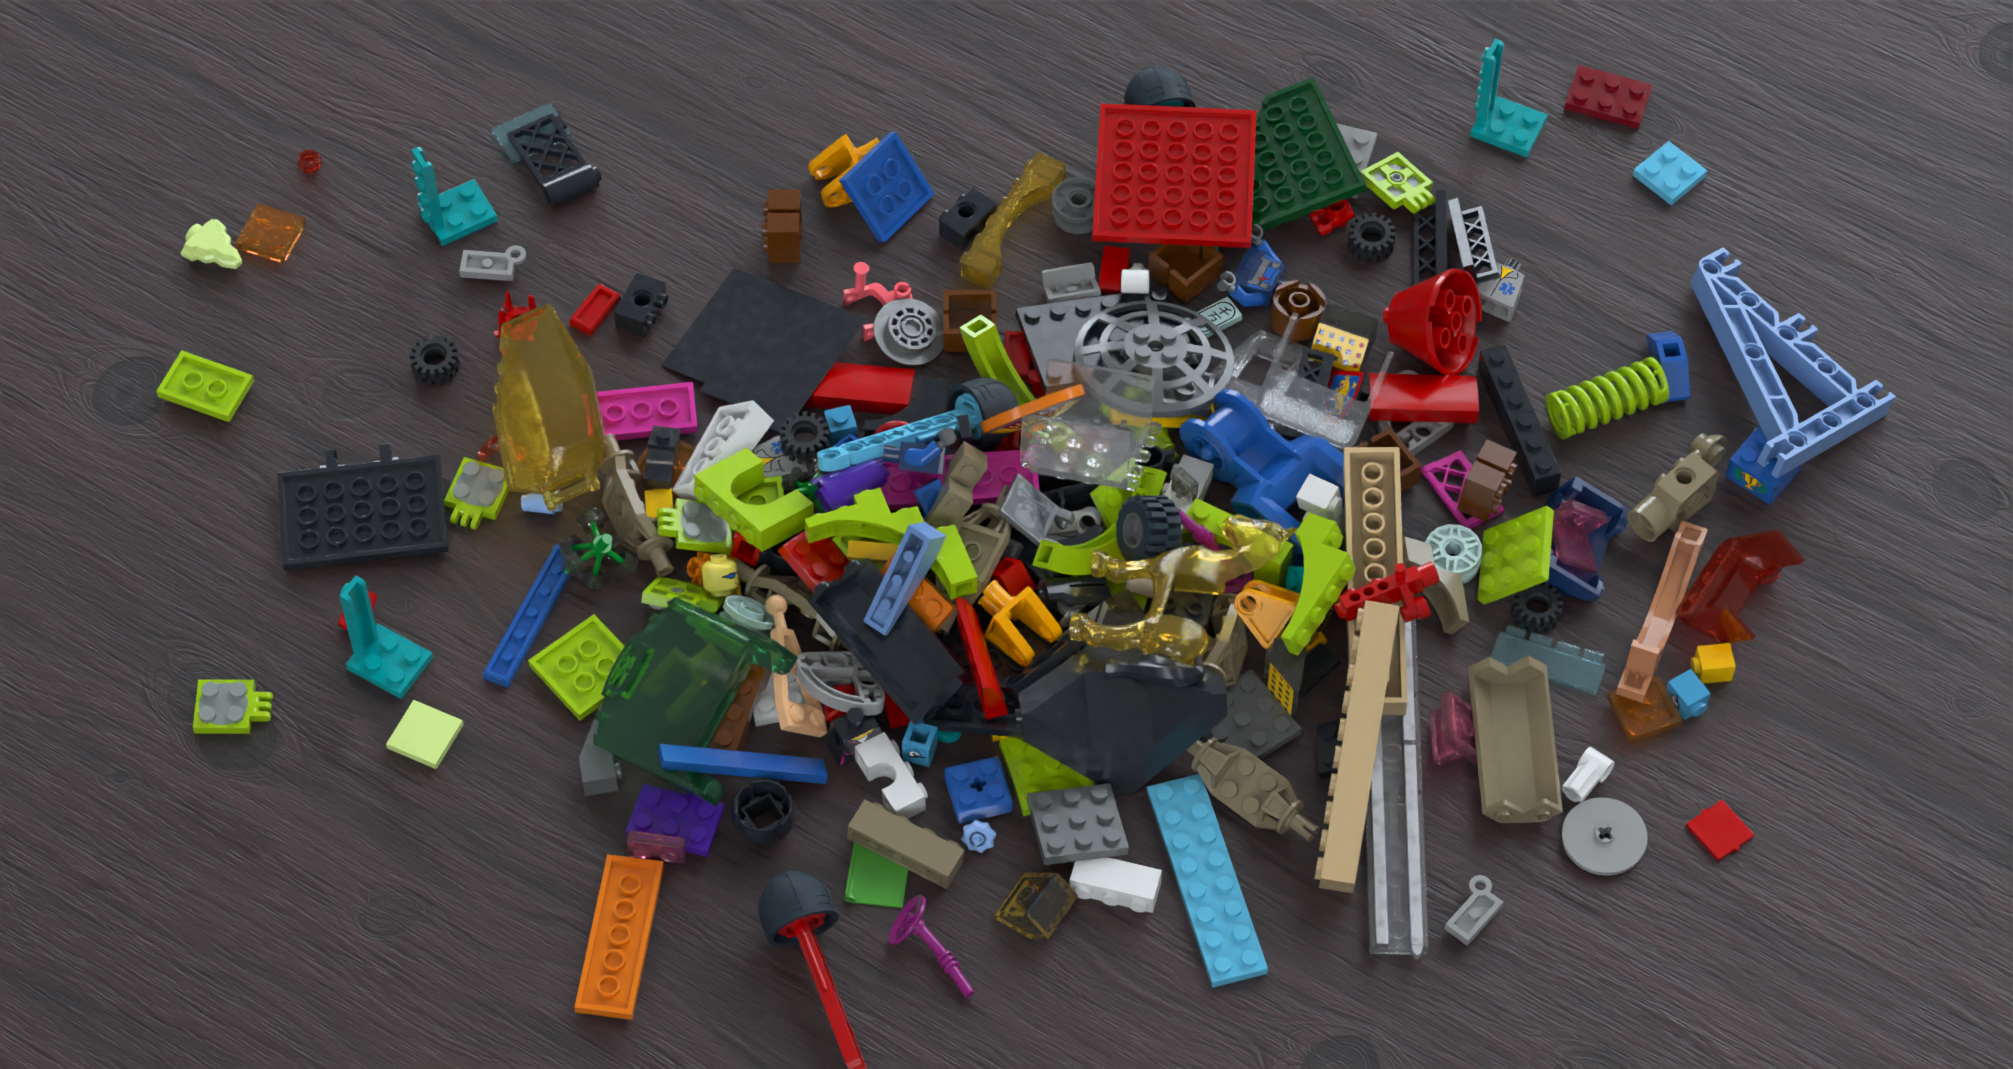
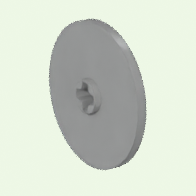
[1561,798,1648,875]

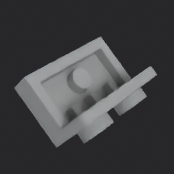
[1042,262,1101,304]

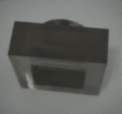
[1171,467,1199,505]

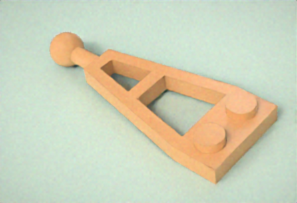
[765,595,828,737]

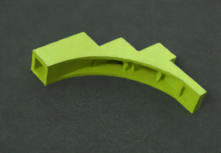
[805,488,978,600]

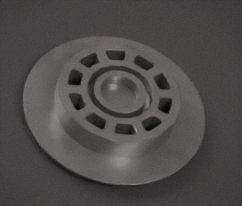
[874,298,944,365]

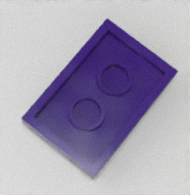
[626,784,725,857]

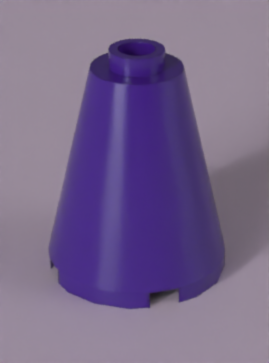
[810,459,890,513]

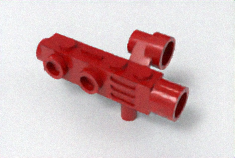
[1334,562,1440,623]

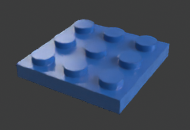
[839,132,935,242]

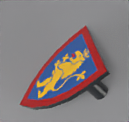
[1325,370,1369,431]

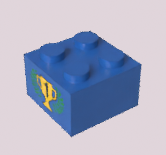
[1725,424,1802,505]

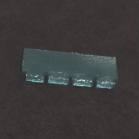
[1491,625,1606,695]

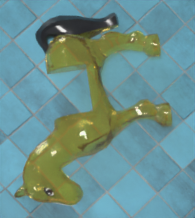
[1069,514,1297,687]

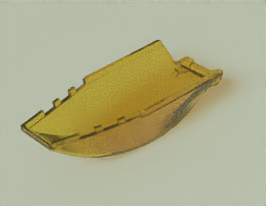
[493,303,608,511]

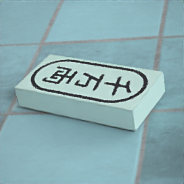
[1185,296,1242,343]

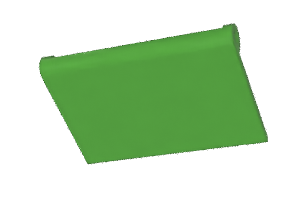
[844,842,909,909]

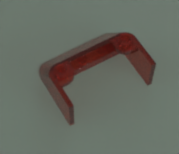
[1675,529,1805,644]

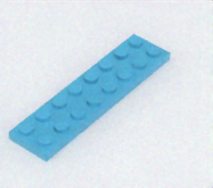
[1147,774,1268,988]

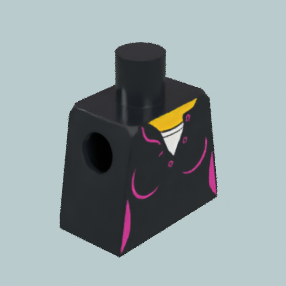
[827,708,882,767]

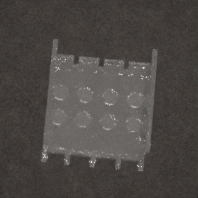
[1020,358,1162,491]

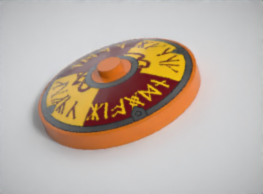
[980,384,1086,434]

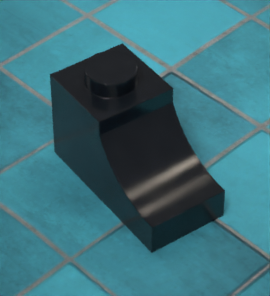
[643,425,681,490]

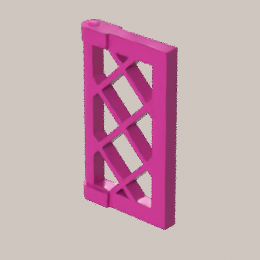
[1421,450,1505,529]

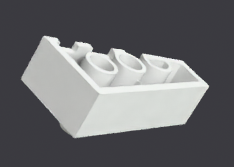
[672,400,774,501]

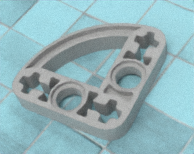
[1377,370,1455,456]
[795,651,885,715]

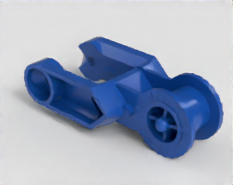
[1179,388,1403,566]

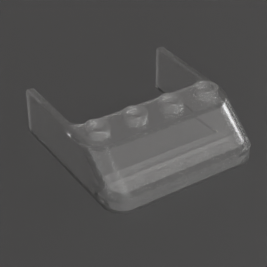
[1256,312,1394,450]

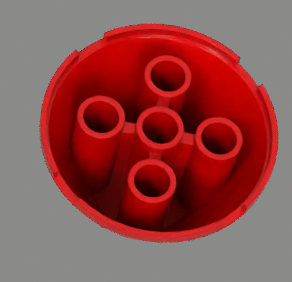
[1383,268,1482,375]

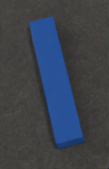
[483,544,581,688]
[657,744,828,784]

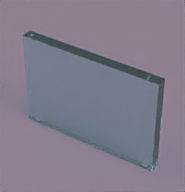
[491,102,572,164]

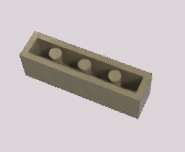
[847,799,964,889]

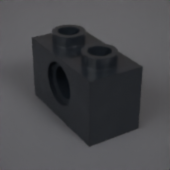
[939,187,997,251]
[614,273,669,338]

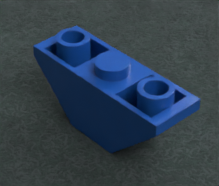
[1646,331,1690,402]

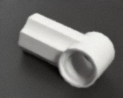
[1121,263,1150,294]
[1048,507,1102,537]
[1562,747,1615,803]

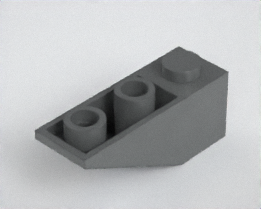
[579,705,622,796]

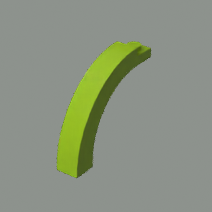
[959,315,1078,456]
[1032,466,1167,575]

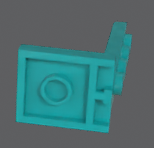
[1470,38,1548,158]
[411,147,498,246]
[340,575,433,699]

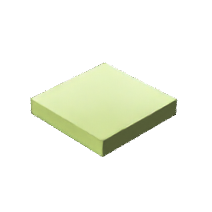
[386,700,463,769]

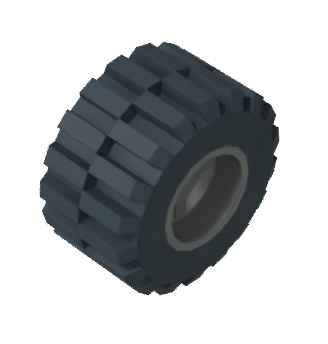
[1116,496,1182,565]

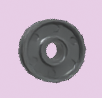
[1052,177,1096,234]

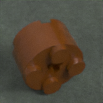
[1269,280,1325,344]

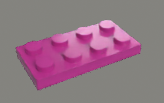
[586,382,698,443]

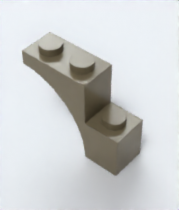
[924,441,987,529]
[1402,537,1469,635]

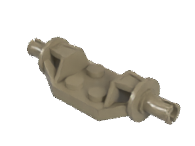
[599,434,674,577]
[935,485,1013,635]
[735,559,850,652]
[1197,584,1249,687]
[1186,737,1320,842]

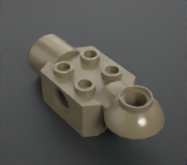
[1627,433,1727,542]

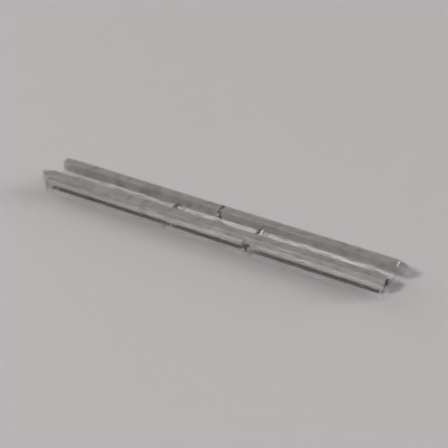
[1365,619,1428,959]

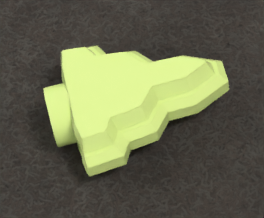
[181,219,242,269]

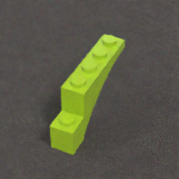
[1281,512,1356,655]

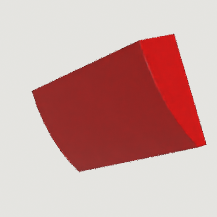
[803,362,915,415]
[1369,373,1479,423]
[955,597,1008,719]

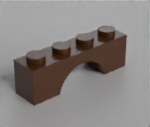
[708,646,773,752]

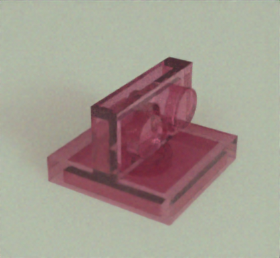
[1430,691,1477,765]

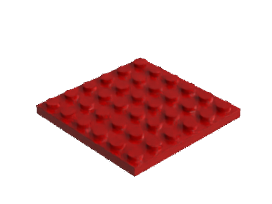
[1092,103,1257,248]

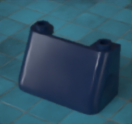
[1540,476,1629,602]

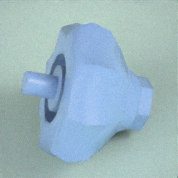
[961,820,996,853]

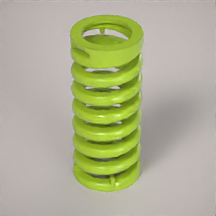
[1545,357,1669,440]

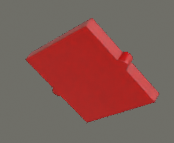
[1686,800,1754,861]

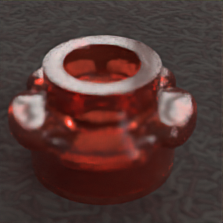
[297,149,323,174]

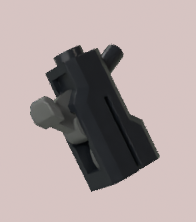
[1032,567,1112,627]

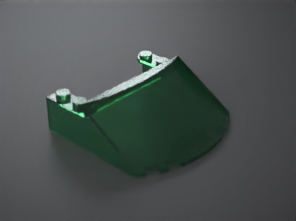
[593,597,798,807]

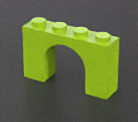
[694,448,814,552]
[1181,498,1293,592]

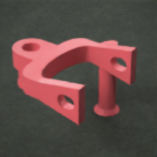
[842,262,912,342]

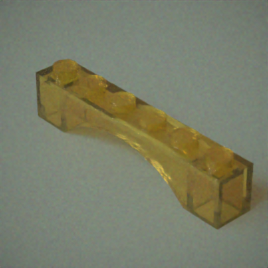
[960,152,1065,290]

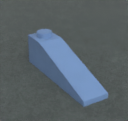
[863,522,946,636]

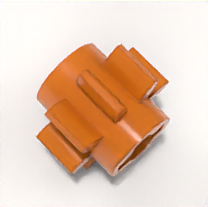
[687,552,713,585]

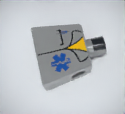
[1476,258,1525,322]
[753,435,809,490]

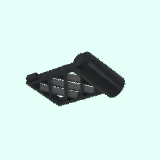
[507,113,602,208]

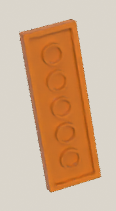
[574,854,664,1020]

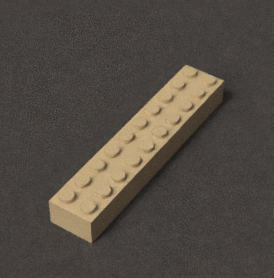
[1343,447,1407,716]
[1315,600,1399,893]

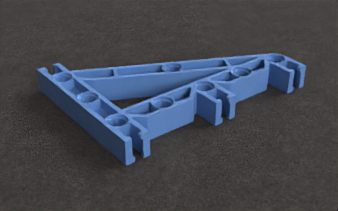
[1690,247,1896,479]

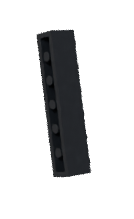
[1478,344,1561,497]

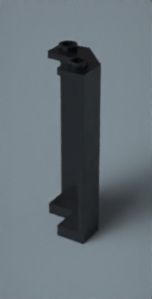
[808,558,976,725]

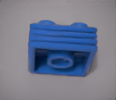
[945,756,1012,824]

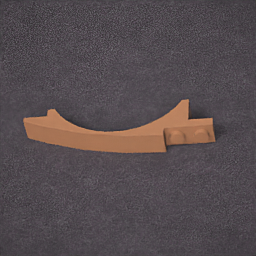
[1616,521,1708,703]

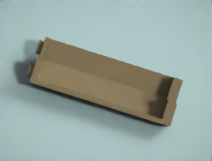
[1468,656,1563,823]

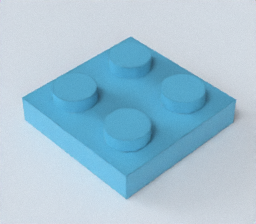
[1633,141,1707,206]

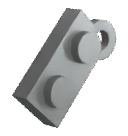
[459,245,526,281]
[1445,875,1503,946]

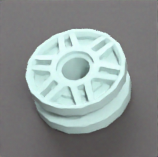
[1425,524,1482,584]
[717,595,775,645]

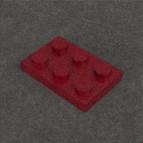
[1564,65,1653,129]

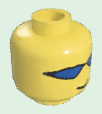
[701,554,739,596]

